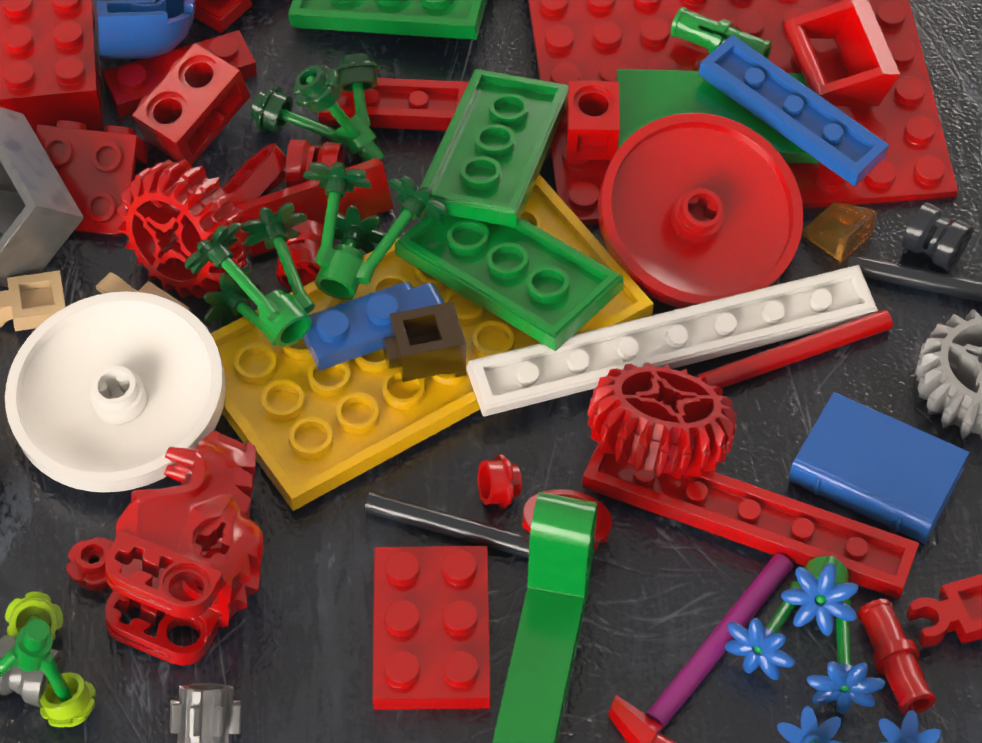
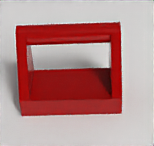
[783,0,900,106]

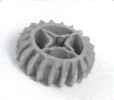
[915,309,982,440]

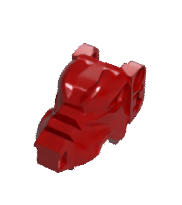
[105,431,263,666]

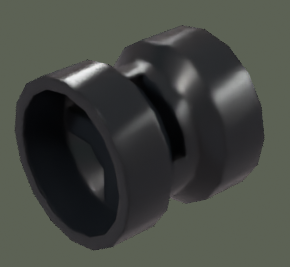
[902,202,973,271]

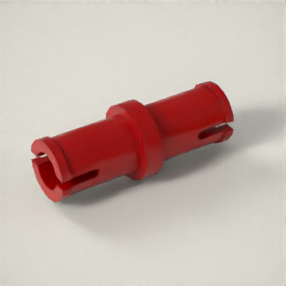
[857,599,936,715]

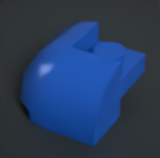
[96,0,195,60]

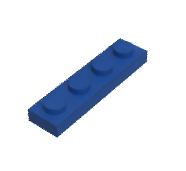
[698,35,889,187]

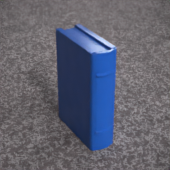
[789,392,970,544]

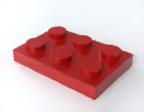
[372,546,490,710]

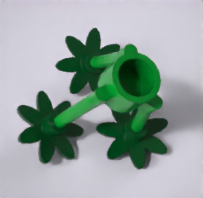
[303,162,447,300]
[185,203,315,347]

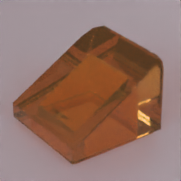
[801,202,877,262]

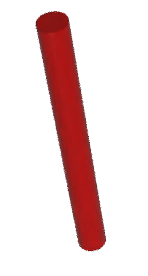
[695,309,893,389]

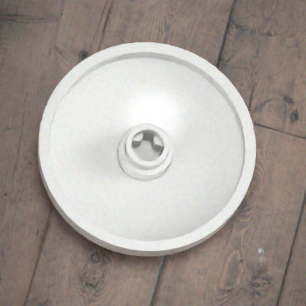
[5,291,226,492]

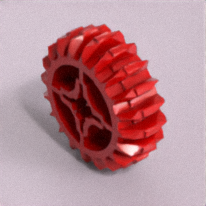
[117,159,251,299]
[588,362,737,479]

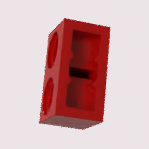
[132,43,251,166]

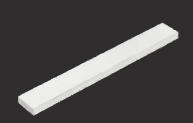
[466,265,878,417]

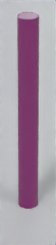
[645,553,793,730]

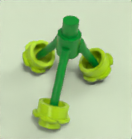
[0,591,96,727]

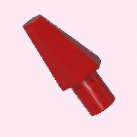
[608,695,677,743]

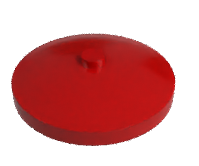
[598,113,803,308]

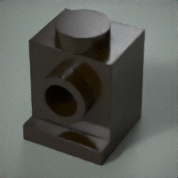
[382,301,466,382]

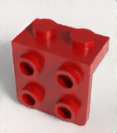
[36,120,149,236]

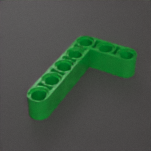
[492,492,598,743]

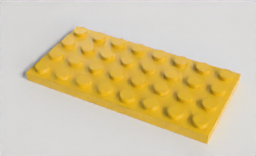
[210,174,653,511]

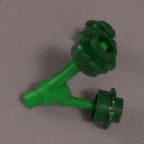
[251,54,385,162]

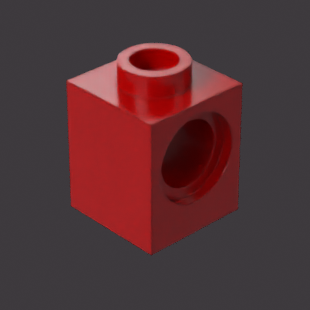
[566,79,620,160]

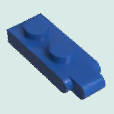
[303,282,444,371]

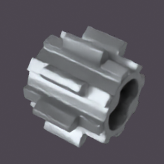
[170,683,242,743]

